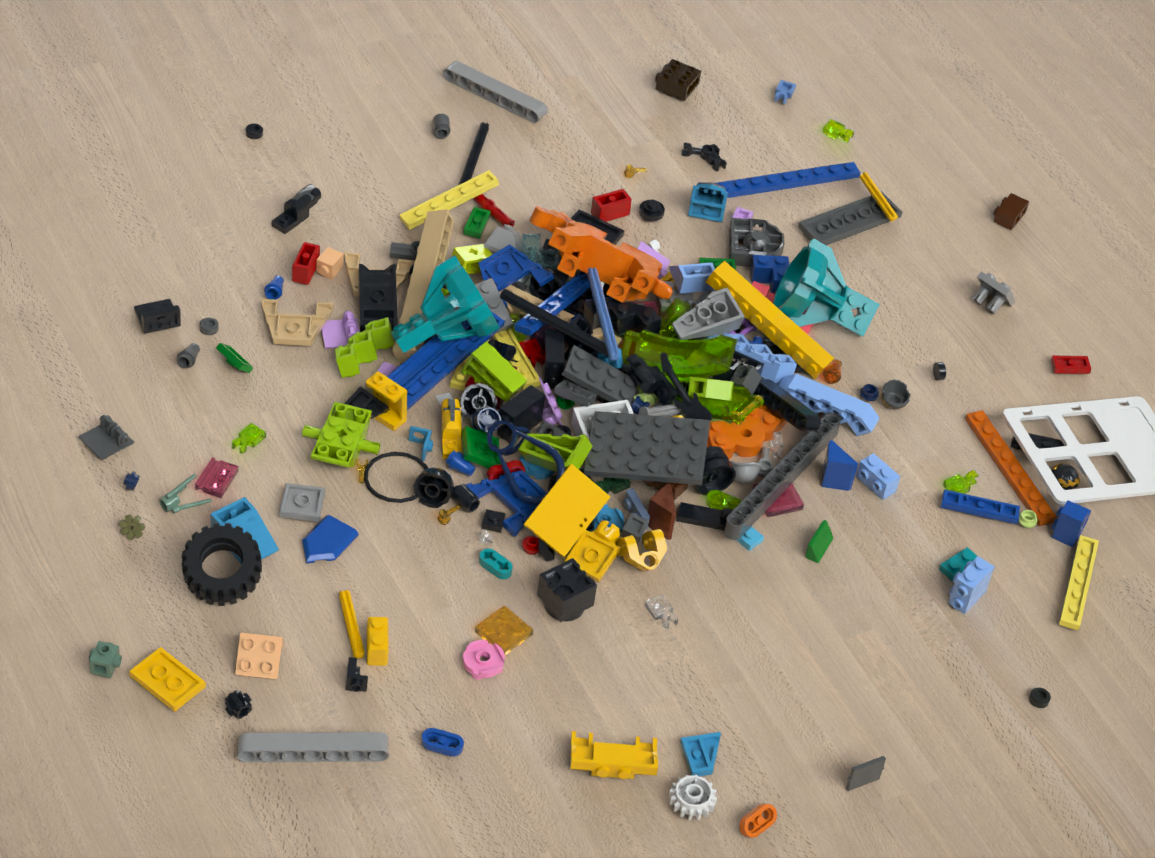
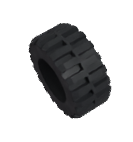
[181,523,262,606]

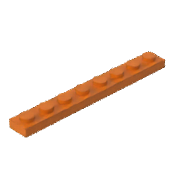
[965,410,1057,526]

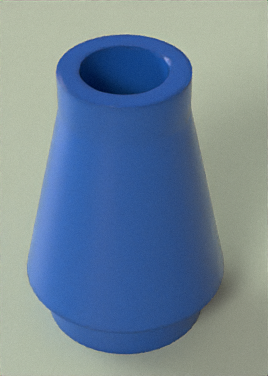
[264,275,284,300]
[446,450,476,477]

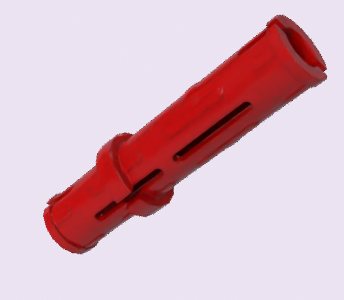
[473,193,515,227]

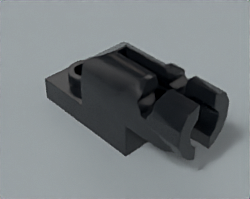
[622,354,679,405]

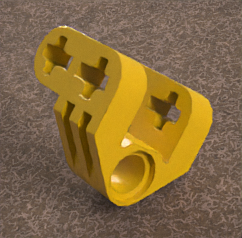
[615,529,667,571]

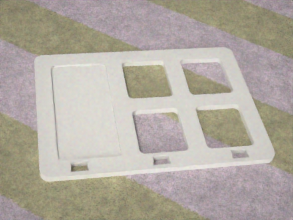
[1002,396,1155,505]

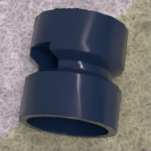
[470,407,501,433]

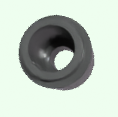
[432,114,450,139]

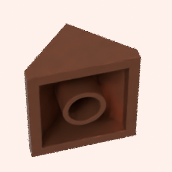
[648,484,676,540]

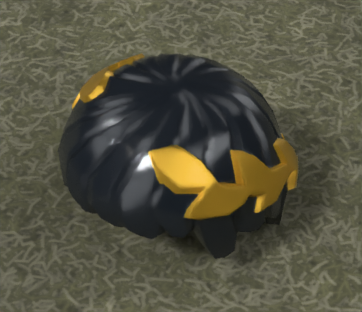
[1051,463,1080,490]

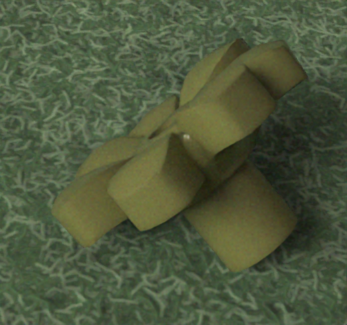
[119,514,145,540]

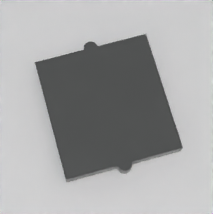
[846,756,886,791]

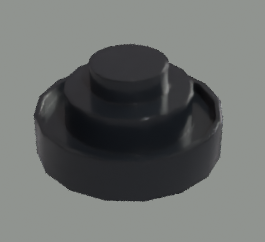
[639,199,665,221]

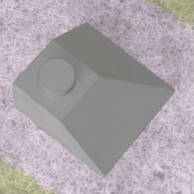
[484,224,529,257]

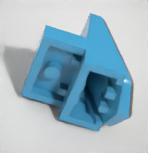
[688,182,728,222]

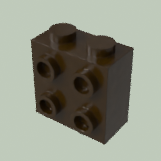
[655,59,701,101]

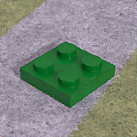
[462,426,501,468]

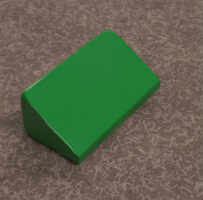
[805,520,833,563]

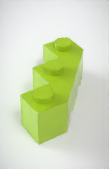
[335,317,395,378]

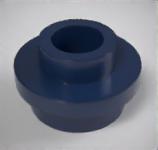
[860,384,879,401]
[123,471,140,491]

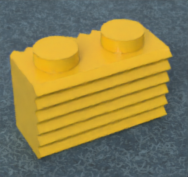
[367,617,389,666]

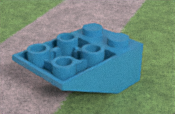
[211,497,279,565]

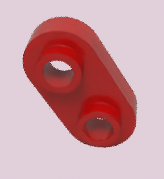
[486,460,525,480]

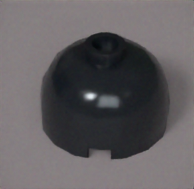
[529,267,566,301]
[459,383,497,420]
[413,467,454,508]

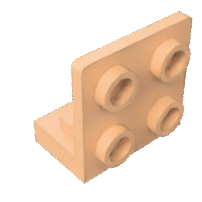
[235,633,284,679]

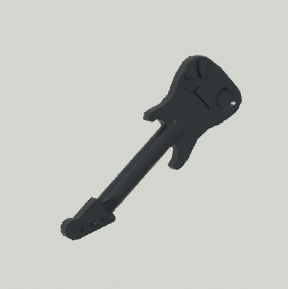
[660,353,712,421]

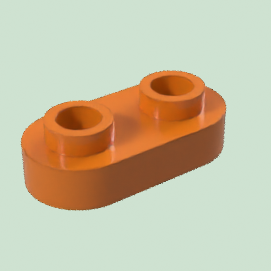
[739,804,777,838]

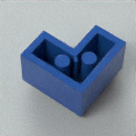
[750,255,789,294]
[1051,500,1091,547]

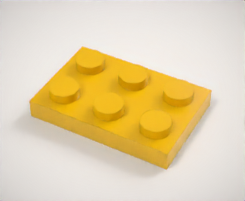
[129,647,206,712]

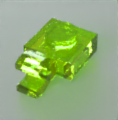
[943,470,979,494]

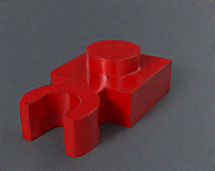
[518,338,543,368]

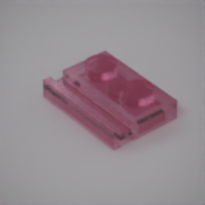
[195,457,239,498]

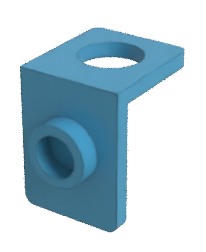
[409,426,434,461]

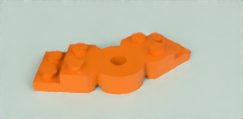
[707,399,787,459]

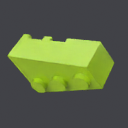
[460,341,527,402]
[518,434,593,473]

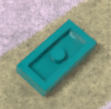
[939,547,977,582]

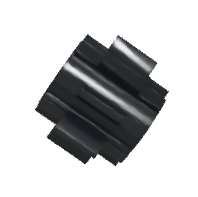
[225,690,252,719]

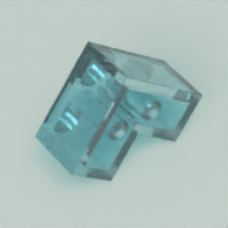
[522,234,560,276]

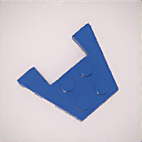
[479,244,554,308]
[466,470,546,537]

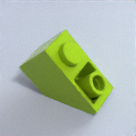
[688,377,734,401]

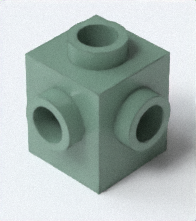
[89,641,122,678]

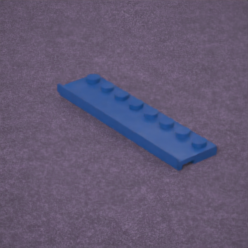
[387,311,505,410]

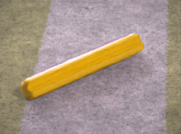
[859,172,898,222]
[339,590,365,659]

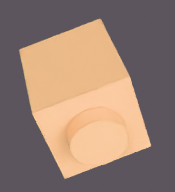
[316,247,344,279]

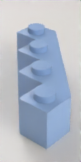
[700,333,797,384]
[778,374,880,436]

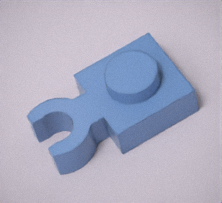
[774,80,797,104]

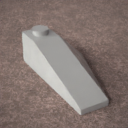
[672,288,745,340]

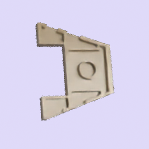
[344,252,414,297]
[261,299,334,346]

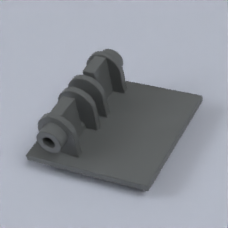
[79,415,134,461]

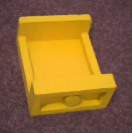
[366,371,407,431]

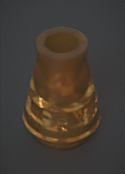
[823,359,842,384]

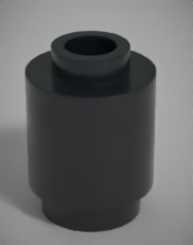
[451,484,480,513]

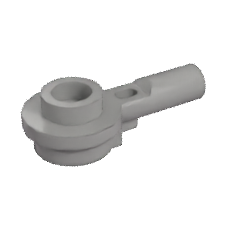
[758,447,774,477]

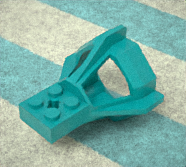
[773,239,880,337]
[391,256,500,353]

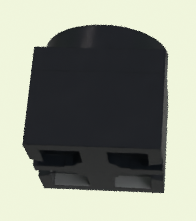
[537,558,597,622]

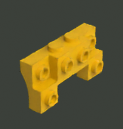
[570,731,658,779]

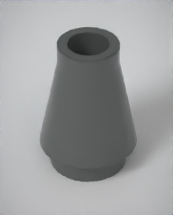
[177,343,200,368]

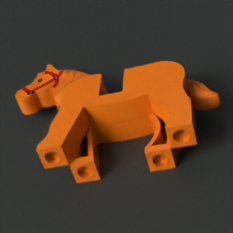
[529,206,673,303]

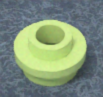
[1018,510,1038,528]

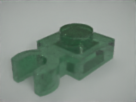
[595,477,631,494]

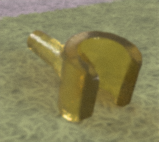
[624,164,647,178]
[356,458,368,484]
[437,505,460,525]

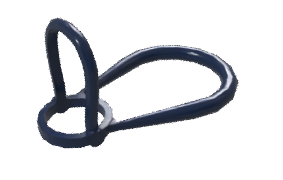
[487,420,565,505]

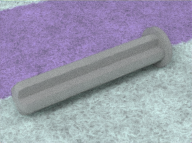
[639,404,684,417]

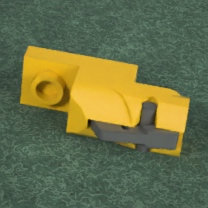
[441,399,462,459]

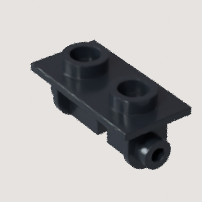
[488,340,518,363]

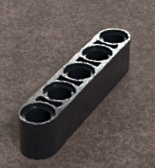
[752,379,821,431]

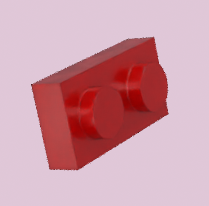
[1051,355,1091,374]

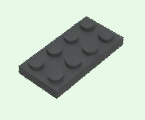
[561,345,637,406]

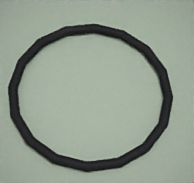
[364,452,428,503]

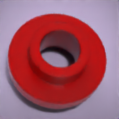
[522,536,539,555]

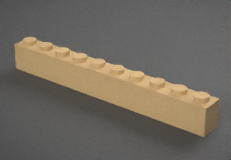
[392,209,454,363]

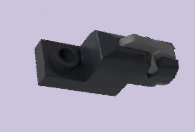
[272,184,321,234]

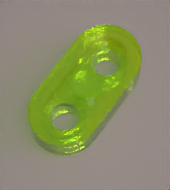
[706,490,742,510]

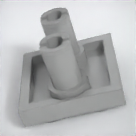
[972,271,1015,314]

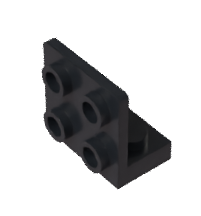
[134,299,181,334]

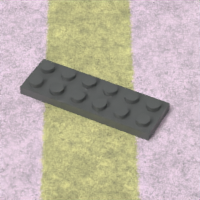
[798,192,903,245]

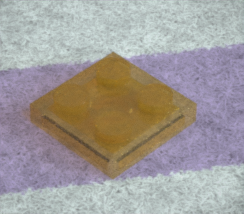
[475,605,533,655]

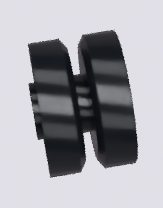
[695,446,736,495]

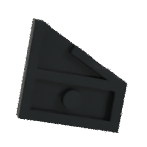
[344,386,389,419]

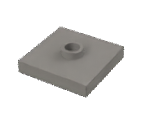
[279,483,325,522]

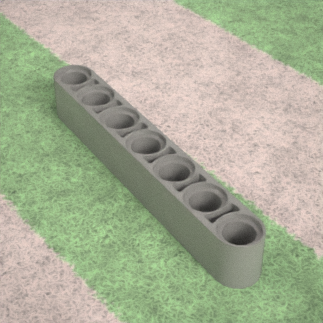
[443,61,548,123]
[237,732,389,762]

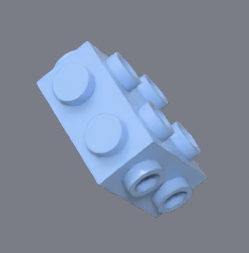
[948,556,995,614]

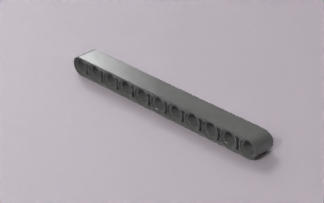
[724,412,841,540]

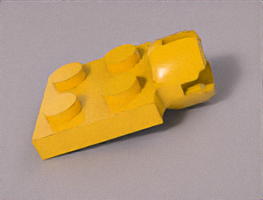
[564,520,620,582]

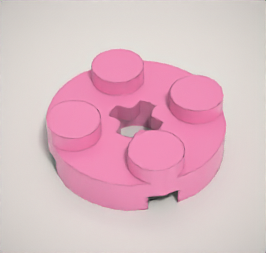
[462,640,505,680]

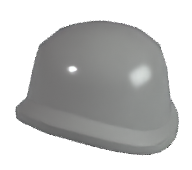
[729,460,762,484]

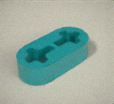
[479,548,513,580]

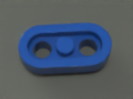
[421,728,464,757]

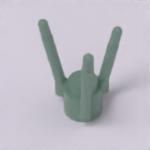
[159,474,212,514]

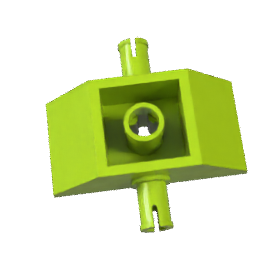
[302,402,381,468]

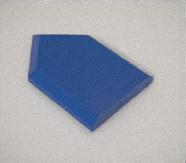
[302,515,359,564]

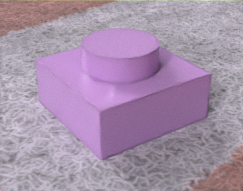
[732,207,754,219]

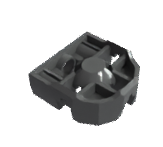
[729,218,784,267]

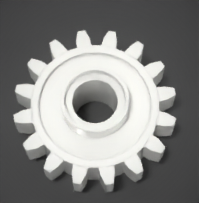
[669,775,717,820]

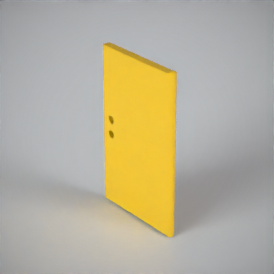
[523,464,611,558]

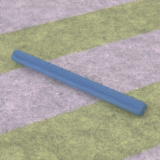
[587,267,620,361]

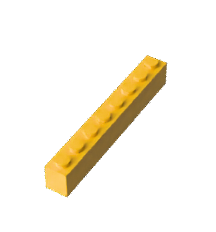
[706,261,834,379]

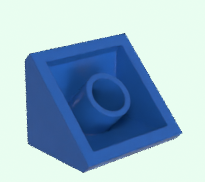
[822,440,858,491]

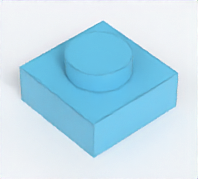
[737,526,764,551]

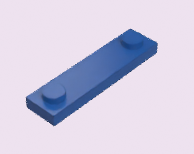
[941,489,1020,524]

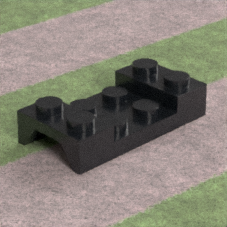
[358,264,398,333]

